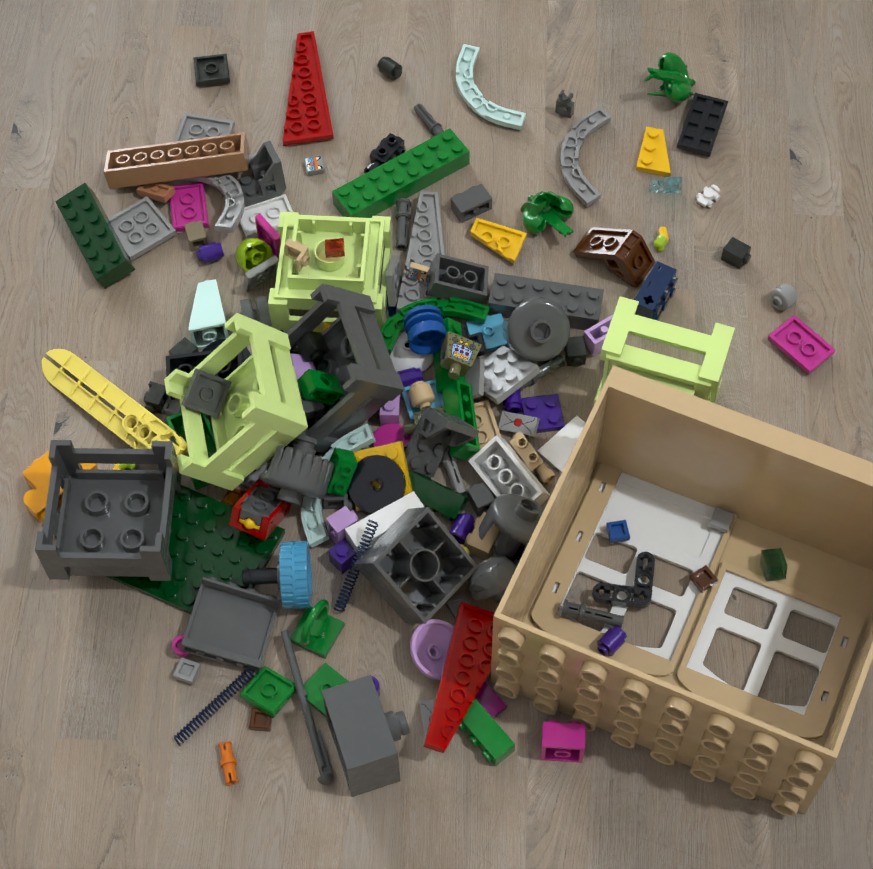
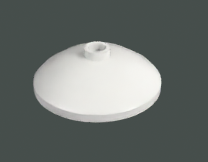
[390,331,434,374]

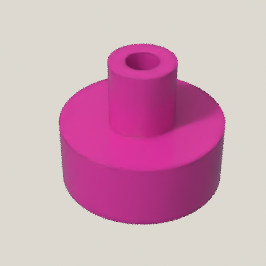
[172,635,190,657]

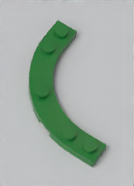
[380,297,490,355]

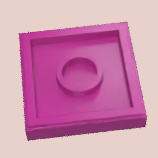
[255,214,281,259]

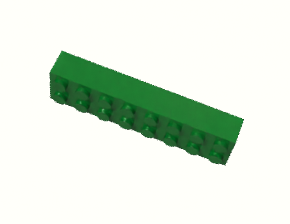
[332,128,470,218]

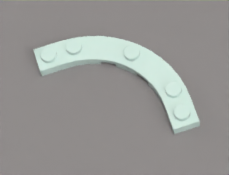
[456,44,526,130]
[301,423,376,548]

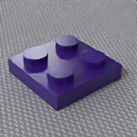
[522,394,565,433]

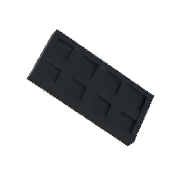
[676,93,728,157]

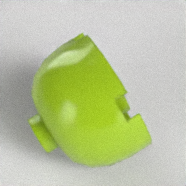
[235,238,272,272]

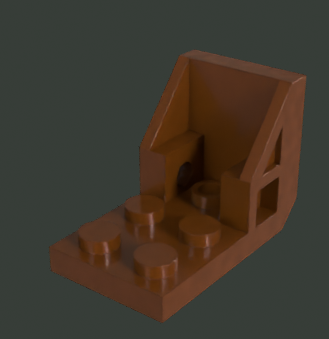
[573,227,656,287]

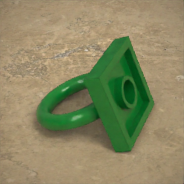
[290,599,345,659]

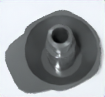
[467,555,521,603]

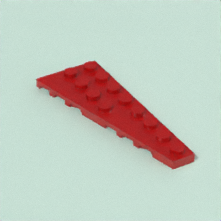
[282,31,334,146]
[423,602,495,753]

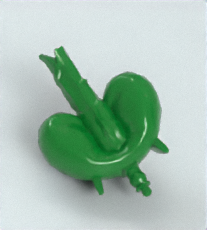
[644,52,696,103]
[521,191,574,238]

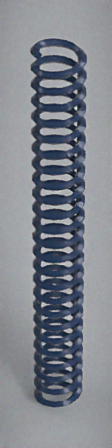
[333,519,378,612]
[174,670,254,746]

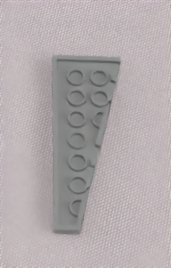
[396,191,446,313]

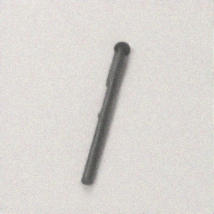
[281,630,333,785]

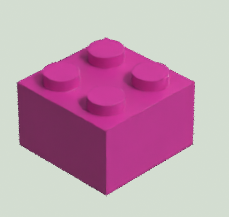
[540,720,586,763]

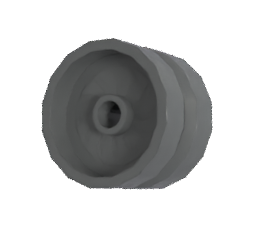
[240,296,272,327]

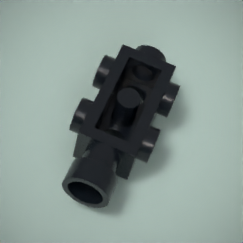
[364,133,405,173]

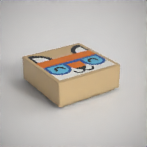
[408,262,429,282]

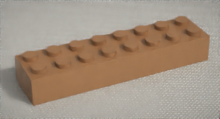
[104,132,249,189]

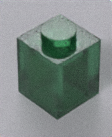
[760,548,787,581]

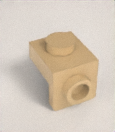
[285,239,310,272]

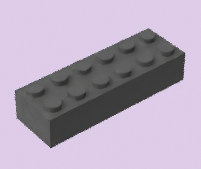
[488,273,604,330]

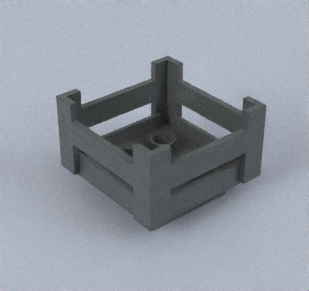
[286,283,405,453]
[35,440,182,581]

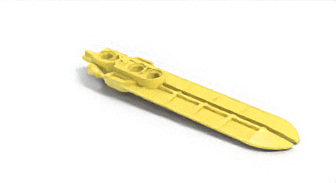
[41,349,189,465]

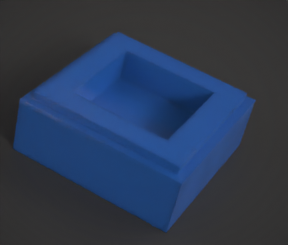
[606,520,630,543]

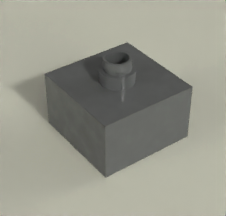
[354,507,479,624]
[322,675,410,797]

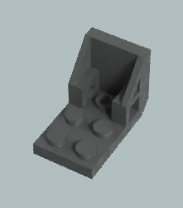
[221,141,286,207]
[405,407,479,477]

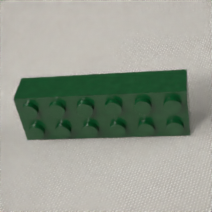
[55,183,135,289]

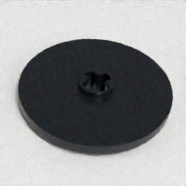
[348,455,406,514]

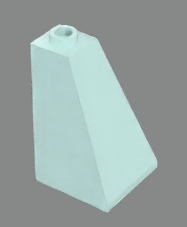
[188,279,229,350]

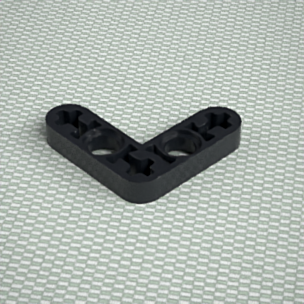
[592,552,655,609]

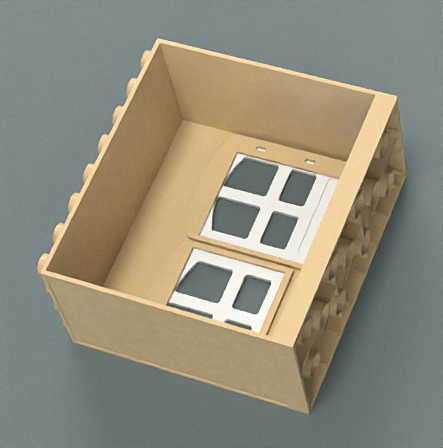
[490,365,873,817]

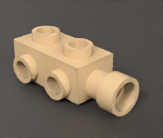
[509,432,556,485]

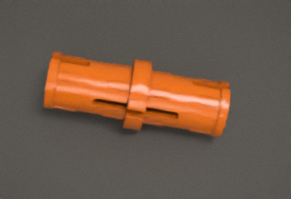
[218,741,239,786]

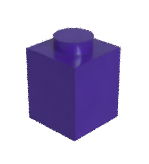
[328,539,357,574]

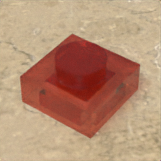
[325,238,345,258]

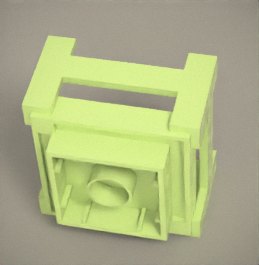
[268,212,393,333]
[594,296,735,404]
[164,313,308,491]

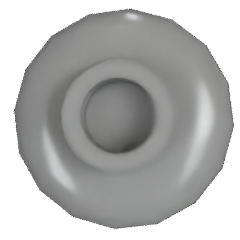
[769,283,797,311]

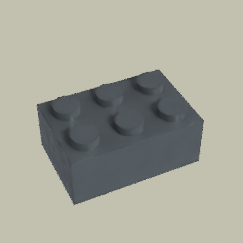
[428,253,489,304]

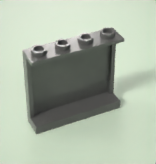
[180,577,281,673]

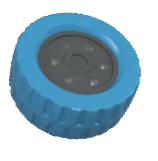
[242,541,312,609]

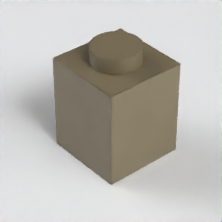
[184,220,208,252]

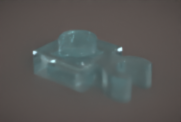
[650,176,682,194]

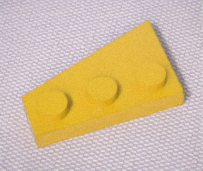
[636,126,671,177]
[470,218,527,265]

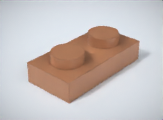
[136,183,176,203]

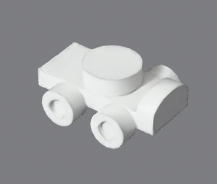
[696,184,721,208]

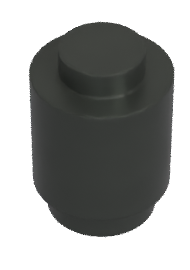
[377,56,402,80]

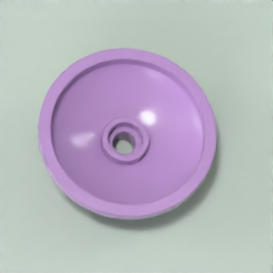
[410,619,453,680]

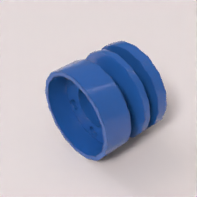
[403,305,447,355]

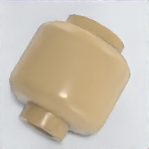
[408,381,435,411]

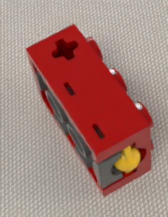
[229,479,291,540]

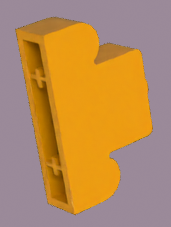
[23,451,98,523]

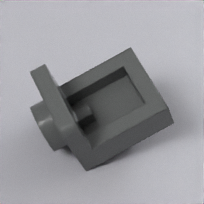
[324,493,352,511]

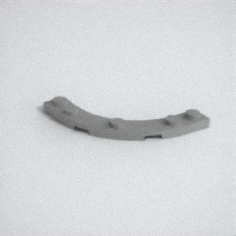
[560,106,611,207]
[180,173,245,233]

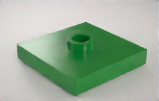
[304,663,349,718]
[240,666,297,718]

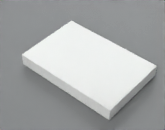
[240,194,293,239]
[537,416,585,474]

